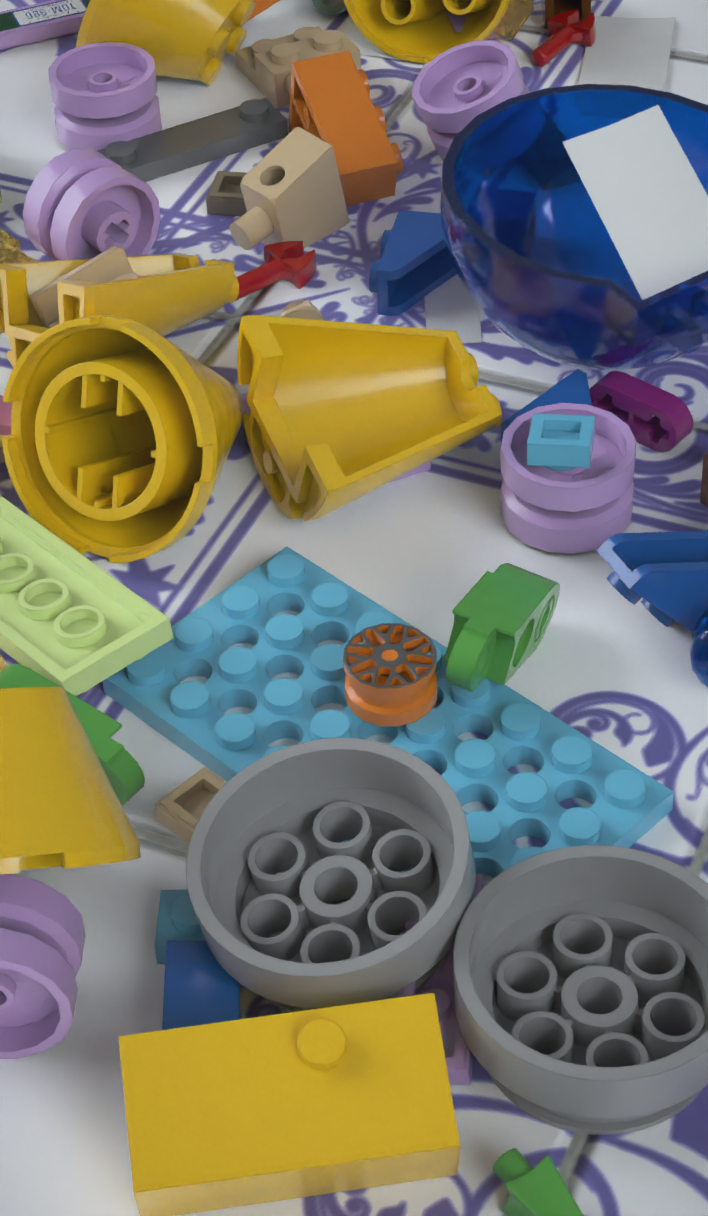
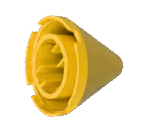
[1,315,245,563]

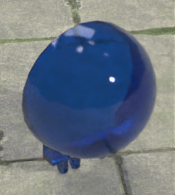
[440,84,708,371]

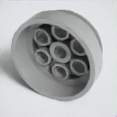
[186,738,476,1012]
[453,845,708,1135]

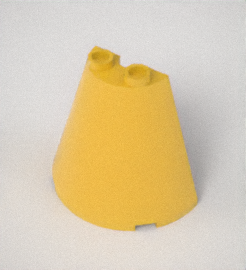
[0,253,239,368]
[237,315,502,522]

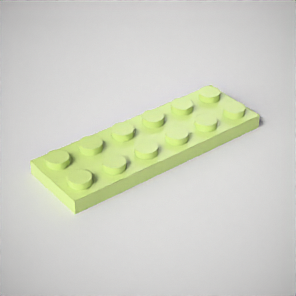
[0,495,174,697]

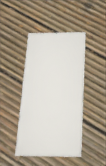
[424,270,482,343]

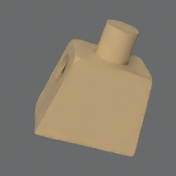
[229,127,350,250]

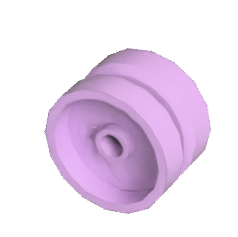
[412,40,538,167]
[48,42,162,151]
[22,148,161,260]
[501,403,636,554]
[0,874,86,1059]

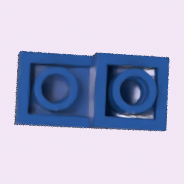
[162,940,240,1030]

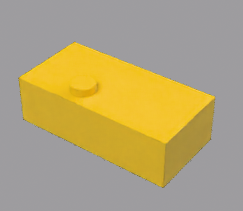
[118,993,461,1216]

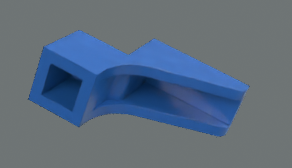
[369,187,534,316]
[596,530,708,635]

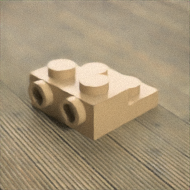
[235,26,361,109]

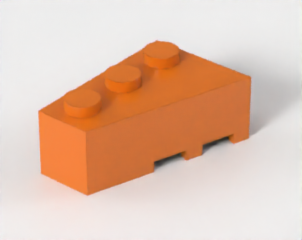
[288,50,403,207]

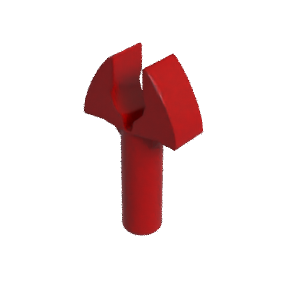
[531,9,596,67]
[235,241,316,301]

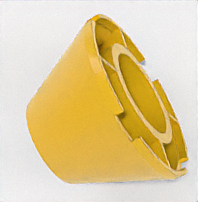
[0,687,141,874]

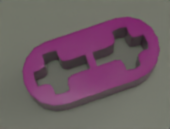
[589,370,693,452]

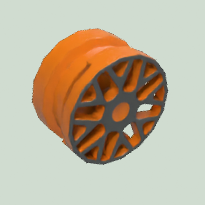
[343,623,437,726]

